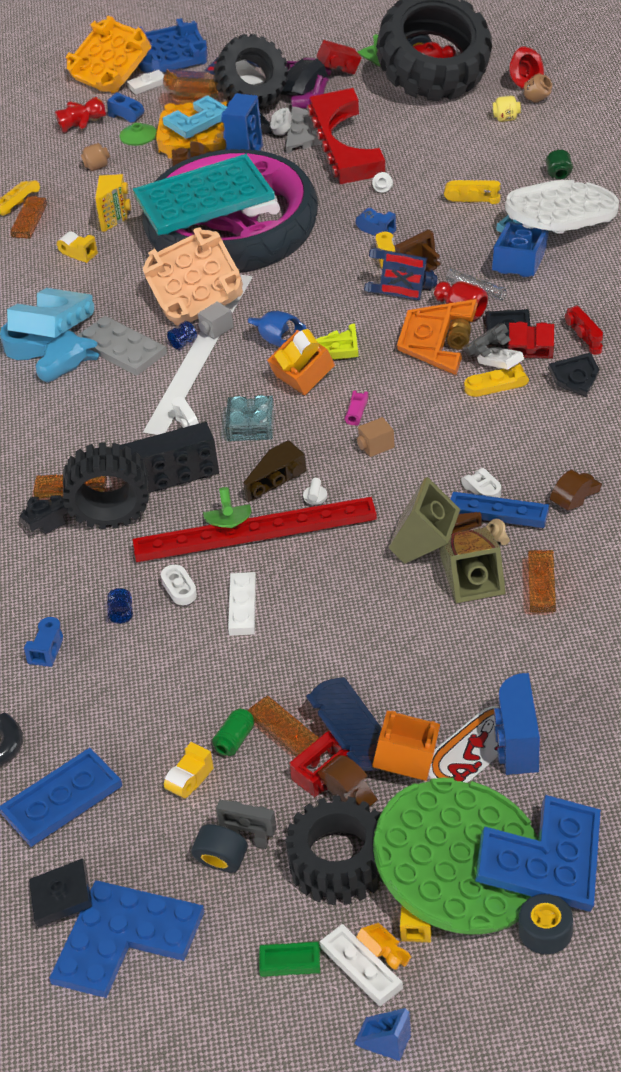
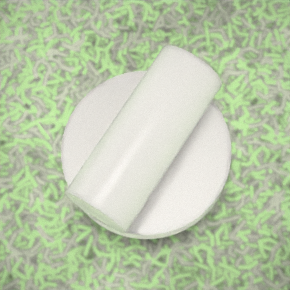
[372,172,393,193]
[303,478,327,505]

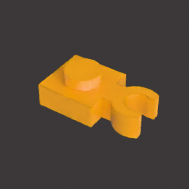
[356,922,411,970]

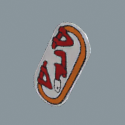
[428,706,499,783]

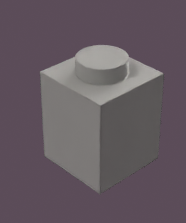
[198,301,234,339]

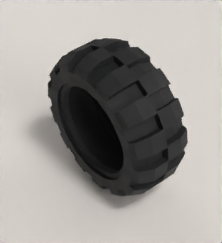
[376,0,492,101]

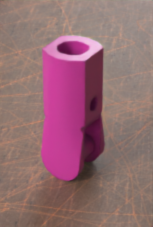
[345,390,368,426]

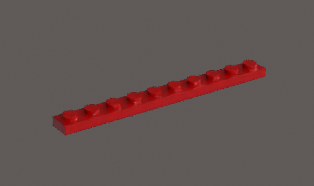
[132,496,377,562]

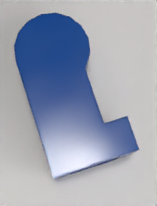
[107,92,145,123]
[355,208,396,236]
[24,617,63,667]

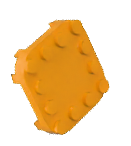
[65,16,151,93]
[156,101,229,158]

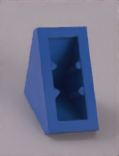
[354,1008,411,1061]

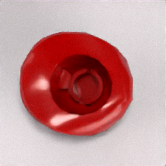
[509,46,544,89]

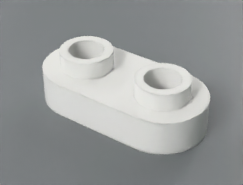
[270,108,292,136]
[161,565,197,605]

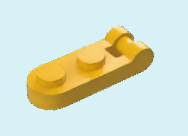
[0,180,40,216]
[444,180,501,204]
[464,363,529,397]

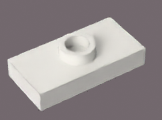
[127,70,168,95]
[477,347,524,369]

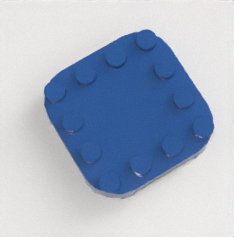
[135,18,208,74]

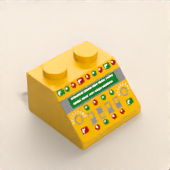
[95,174,131,232]

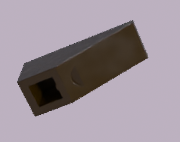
[243,440,307,502]

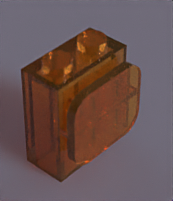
[163,69,219,104]

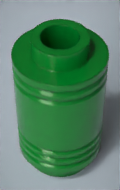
[212,708,254,756]

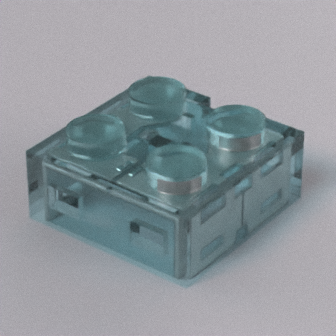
[225,395,275,441]

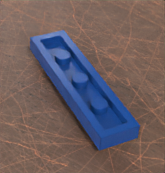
[451,492,549,528]

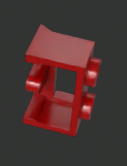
[289,730,349,798]

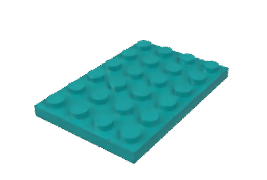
[133,154,275,236]

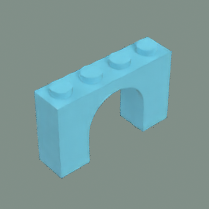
[7,288,94,338]

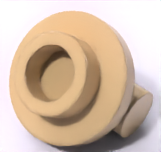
[486,519,510,545]

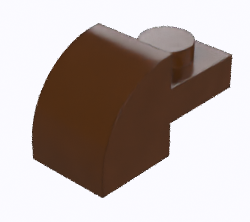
[172,141,210,166]
[549,469,602,511]
[317,755,378,807]

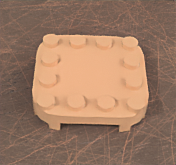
[143,227,243,326]

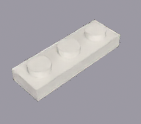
[228,572,256,636]
[320,924,403,1007]

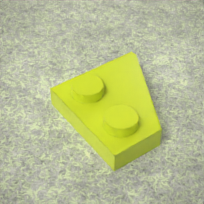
[316,324,359,359]

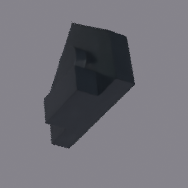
[548,352,600,397]
[19,495,68,534]

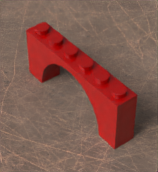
[307,88,385,185]

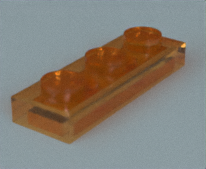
[10,196,47,239]
[33,474,107,498]
[528,550,556,613]
[247,695,319,757]

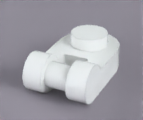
[242,196,280,217]
[172,397,199,428]
[461,468,501,498]

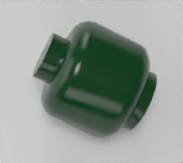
[545,149,573,180]

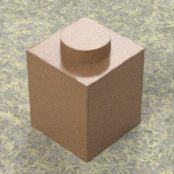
[357,417,395,457]

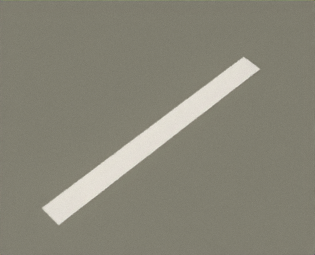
[143,275,253,435]

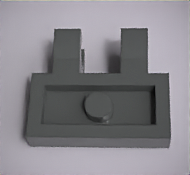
[462,323,510,357]
[216,799,277,849]

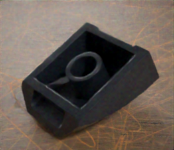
[279,58,329,95]

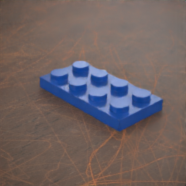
[0,748,123,847]

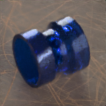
[167,321,197,350]
[107,588,133,624]

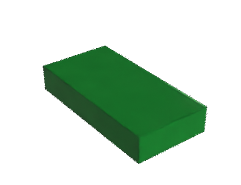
[259,941,321,977]

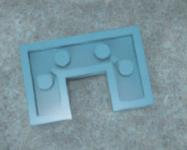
[163,95,227,139]

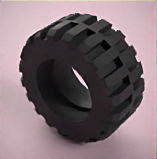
[213,34,288,110]

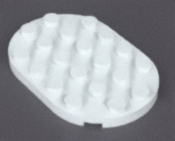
[505,180,619,233]

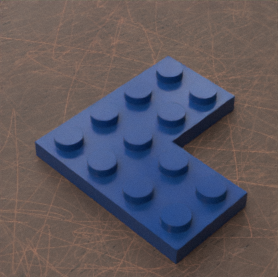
[475,795,601,912]
[49,880,205,998]

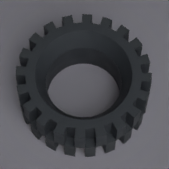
[63,442,149,529]
[286,796,383,905]

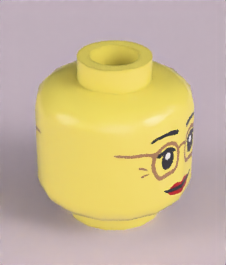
[493,96,521,122]

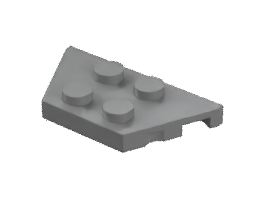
[286,107,322,153]

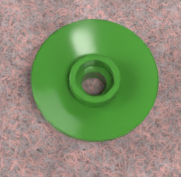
[119,123,157,146]

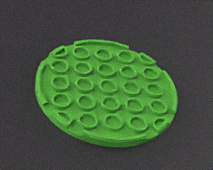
[373,778,539,934]

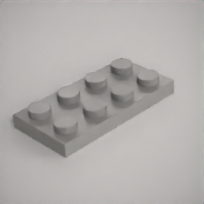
[77,316,167,376]

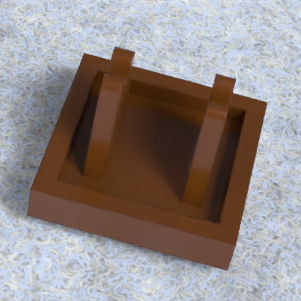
[395,229,441,272]

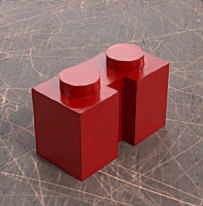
[316,39,362,74]
[508,322,554,359]

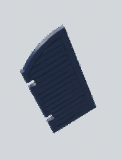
[306,677,382,771]

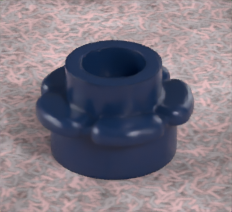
[423,270,438,291]

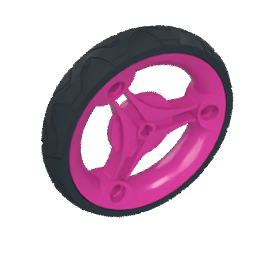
[142,149,318,273]

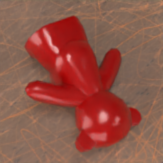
[55,97,106,134]

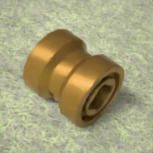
[447,319,471,350]

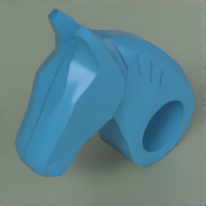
[0,323,100,382]

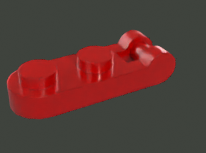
[565,305,603,355]

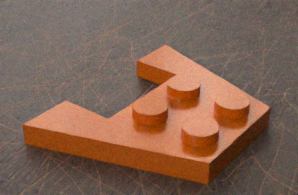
[397,299,478,376]

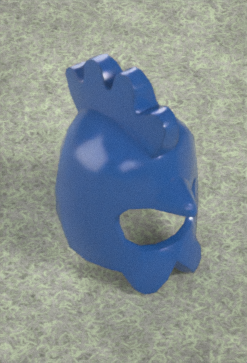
[248,311,307,347]

